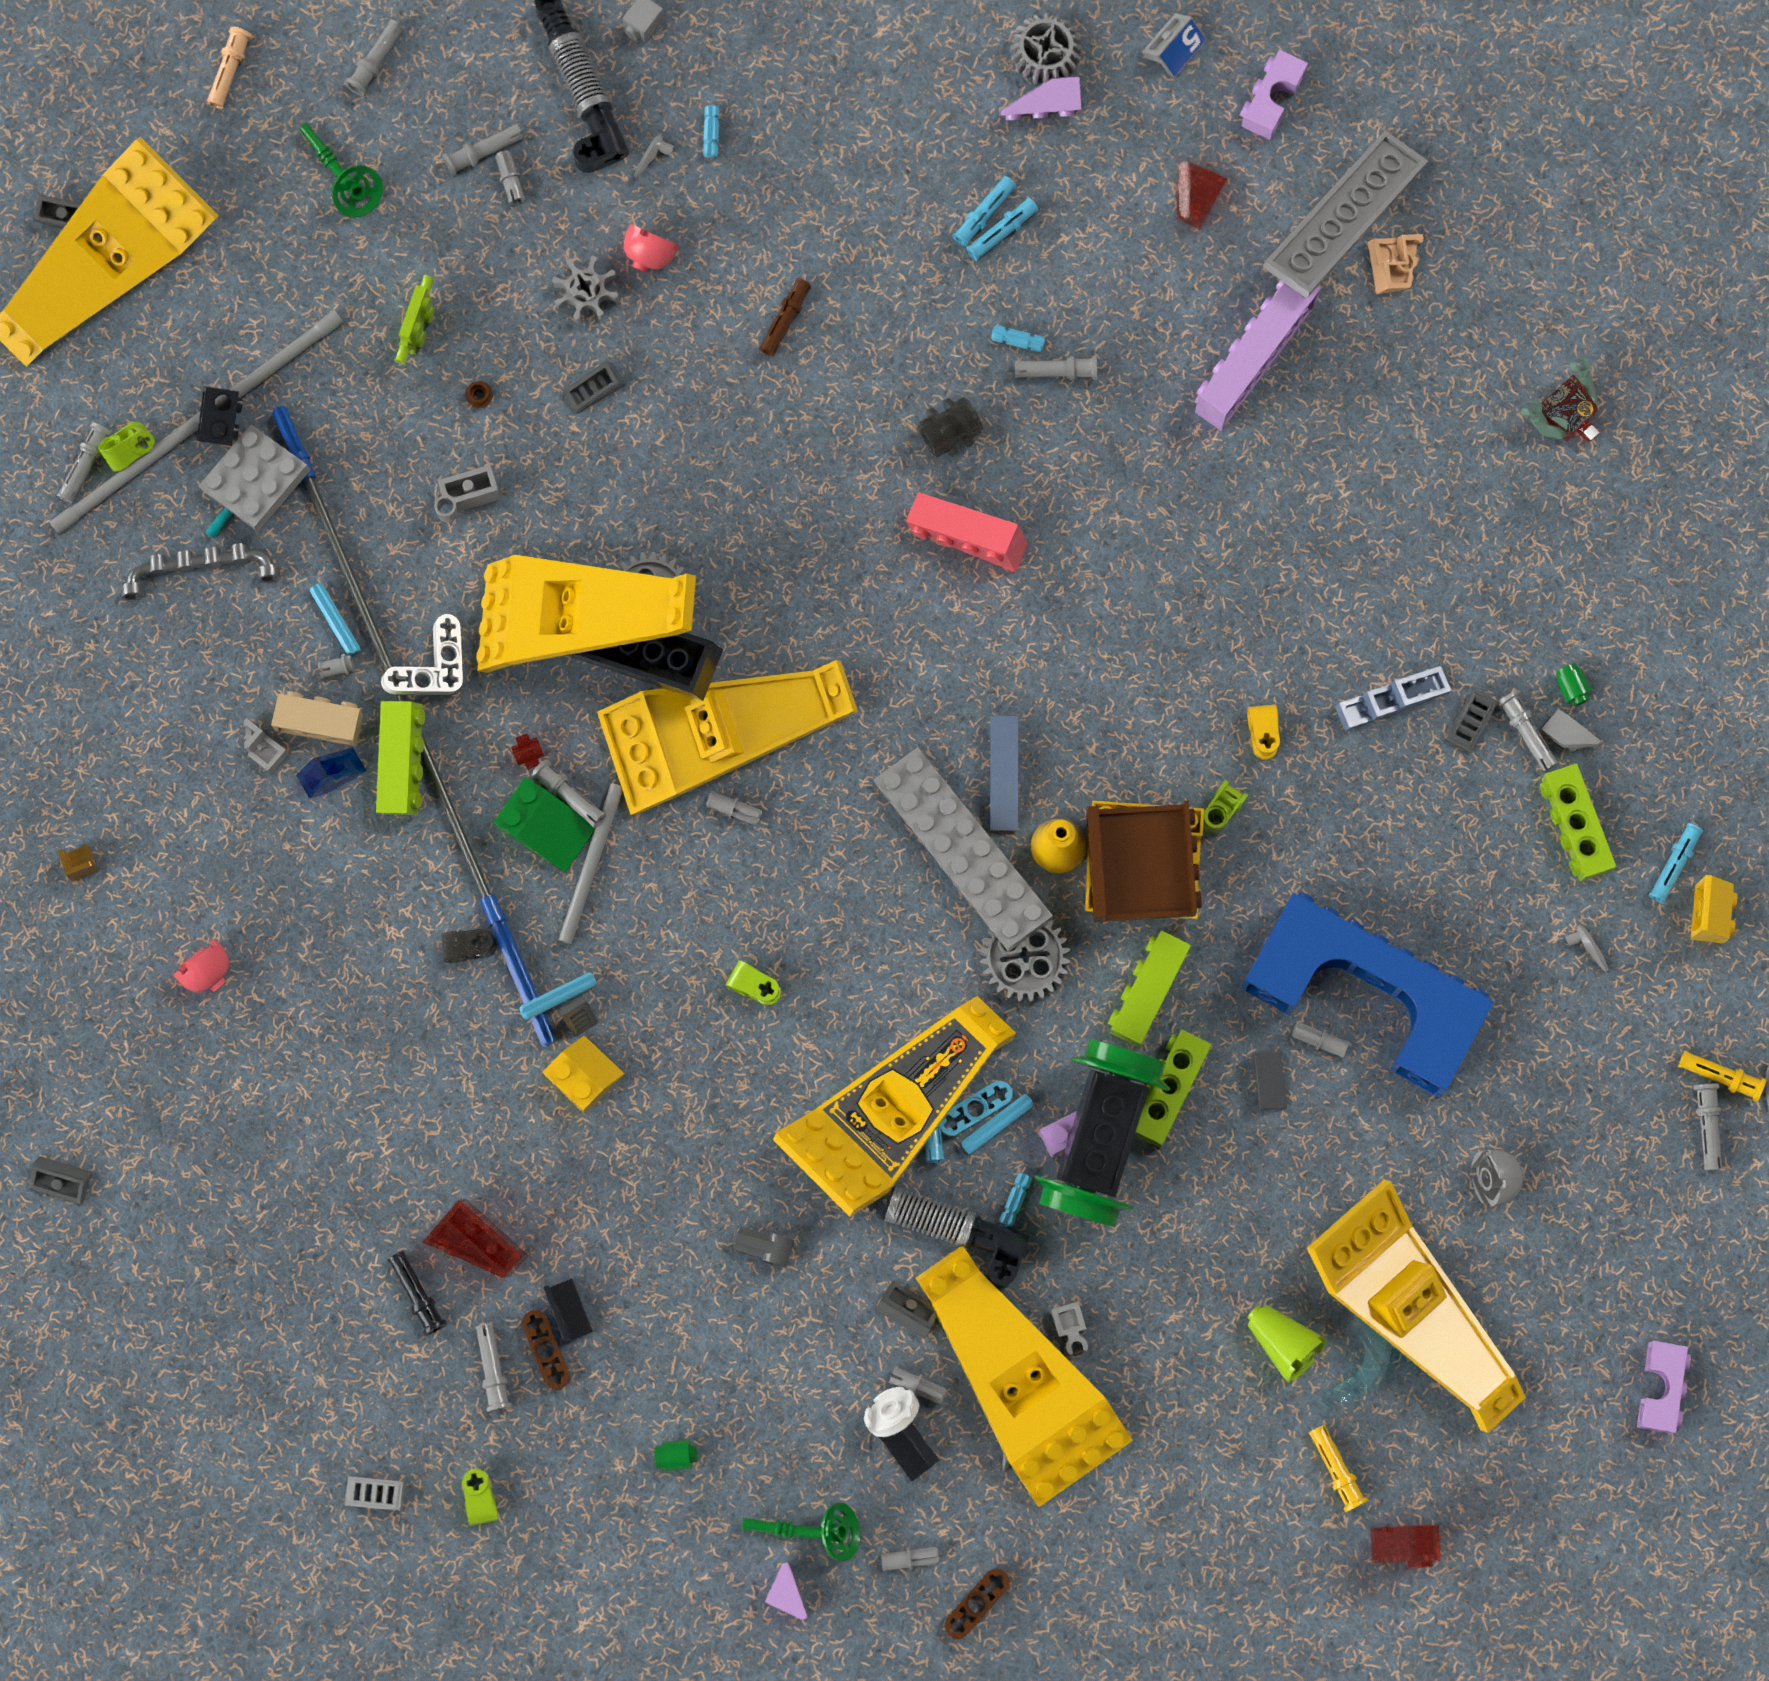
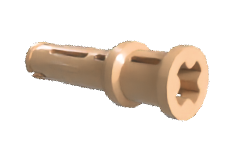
[206,27,253,109]

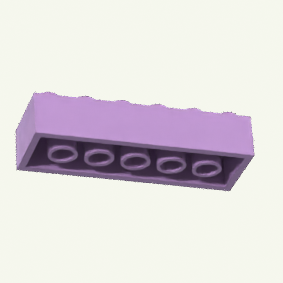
[1194,280,1321,431]

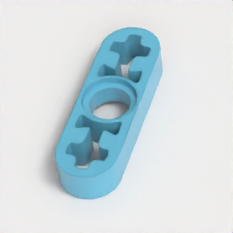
[940,1081,1013,1137]

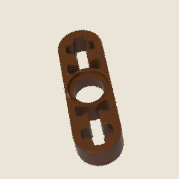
[522,1310,570,1390]
[945,1569,1010,1639]

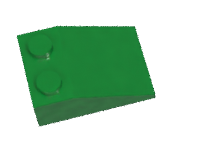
[493,777,596,873]

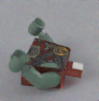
[1521,356,1600,444]

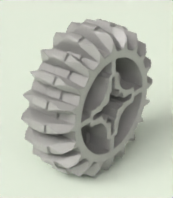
[1010,12,1082,84]

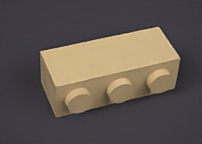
[271,691,363,746]

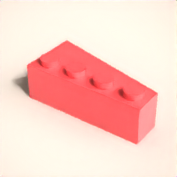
[906,492,1028,573]

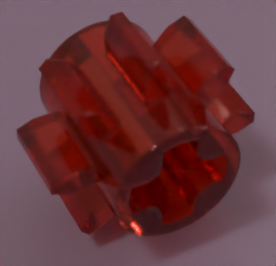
[511,733,544,770]

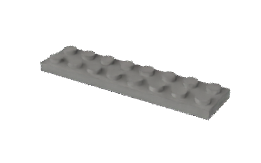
[1263,131,1428,299]
[874,747,1053,952]

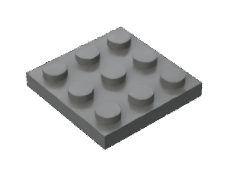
[198,425,311,532]

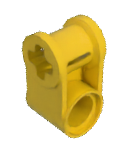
[1247,704,1280,760]

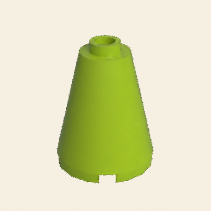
[1247,1305,1327,1383]

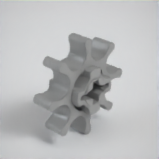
[552,256,619,324]

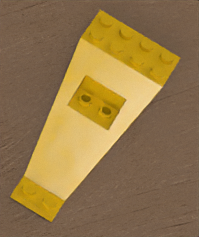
[476,555,696,673]
[1307,1180,1526,1433]
[915,1246,1133,1507]

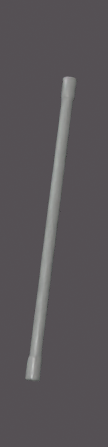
[49,310,344,535]

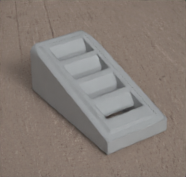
[345,1476,406,1511]

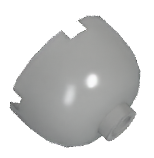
[1471,1149,1525,1207]

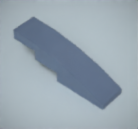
[1335,666,1452,731]
[990,715,1018,830]

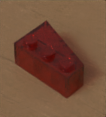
[422,1199,529,1278]
[1370,1525,1441,1568]

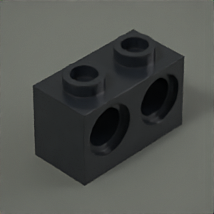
[196,386,243,446]

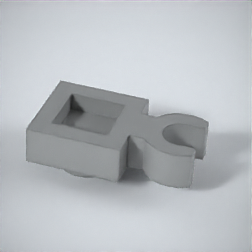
[1050,1302,1088,1356]

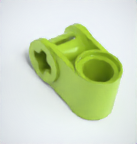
[98,421,155,471]
[1203,780,1249,835]
[725,960,781,1006]
[462,1469,499,1526]

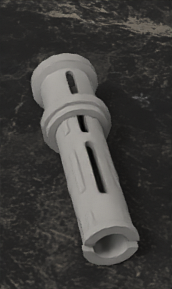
[344,20,404,96]
[442,124,524,177]
[1015,355,1097,380]
[56,422,114,504]
[1497,690,1558,772]
[531,760,606,828]
[1693,1084,1723,1170]
[475,1323,512,1413]

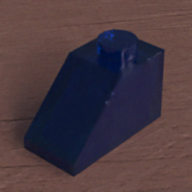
[296,748,366,799]

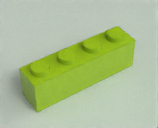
[376,701,425,815]
[1108,930,1191,1048]

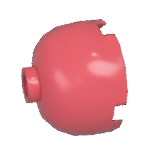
[623,224,679,273]
[173,938,230,992]

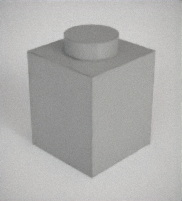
[622,0,664,43]

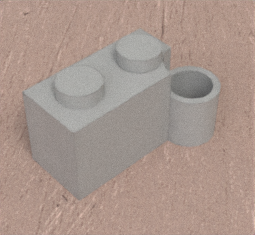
[434,465,501,523]

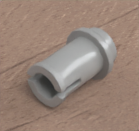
[318,654,355,679]

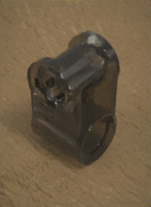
[441,929,497,963]

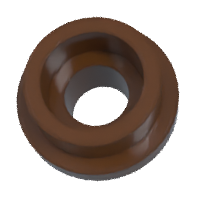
[465,381,493,408]

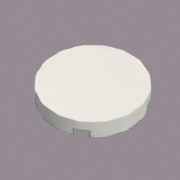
[864,1387,919,1437]

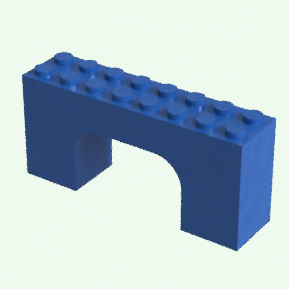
[1240,892,1494,1097]

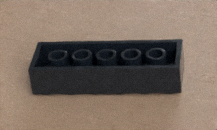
[565,632,723,701]

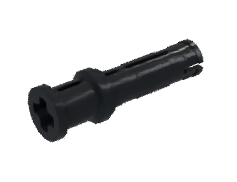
[388,1251,447,1336]

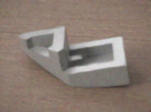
[1541,709,1602,752]
[244,718,289,775]

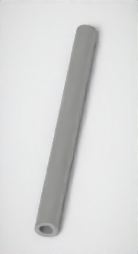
[558,783,623,945]

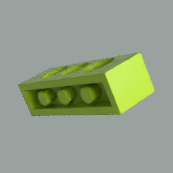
[1540,763,1616,882]
[1135,1029,1212,1148]

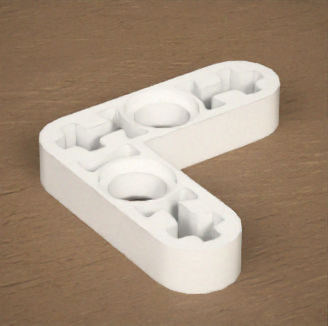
[381,614,463,695]

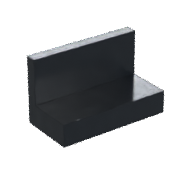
[543,1279,593,1343]
[879,1422,940,1482]

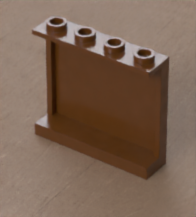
[1086,801,1202,922]

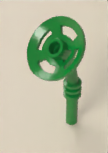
[299,123,383,217]
[741,1503,860,1562]

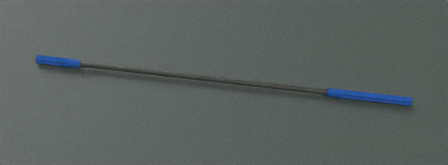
[272,406,556,1047]

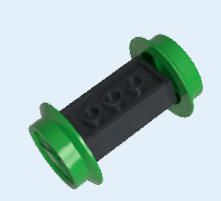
[1034,1039,1170,1227]

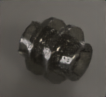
[918,397,983,457]

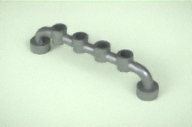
[121,543,281,601]

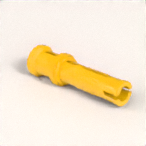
[1678,1050,1766,1102]
[1309,1424,1368,1512]

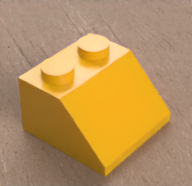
[1691,875,1738,944]
[543,1036,625,1115]

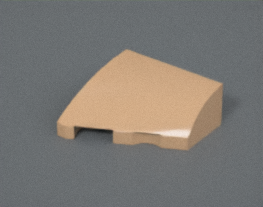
[1368,234,1423,294]

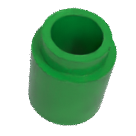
[1556,663,1593,706]
[655,1440,698,1471]

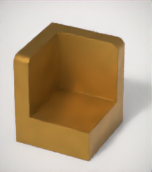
[57,844,99,882]

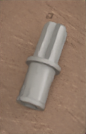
[496,150,526,205]
[706,790,762,825]
[1292,1022,1349,1058]
[889,1366,947,1404]
[881,1547,939,1572]

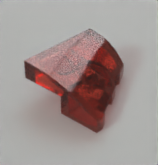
[1177,160,1227,230]

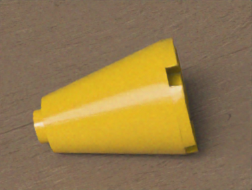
[1031,819,1086,874]

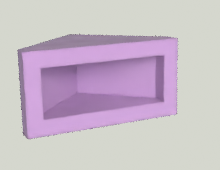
[765,1562,808,1620]

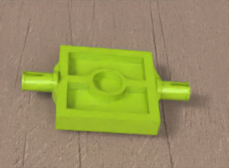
[395,275,435,365]

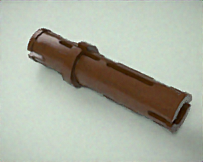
[759,278,812,357]

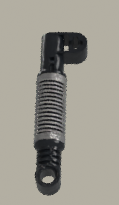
[534,0,630,173]
[863,1186,1029,1287]

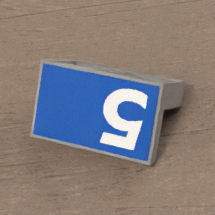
[1142,13,1207,78]

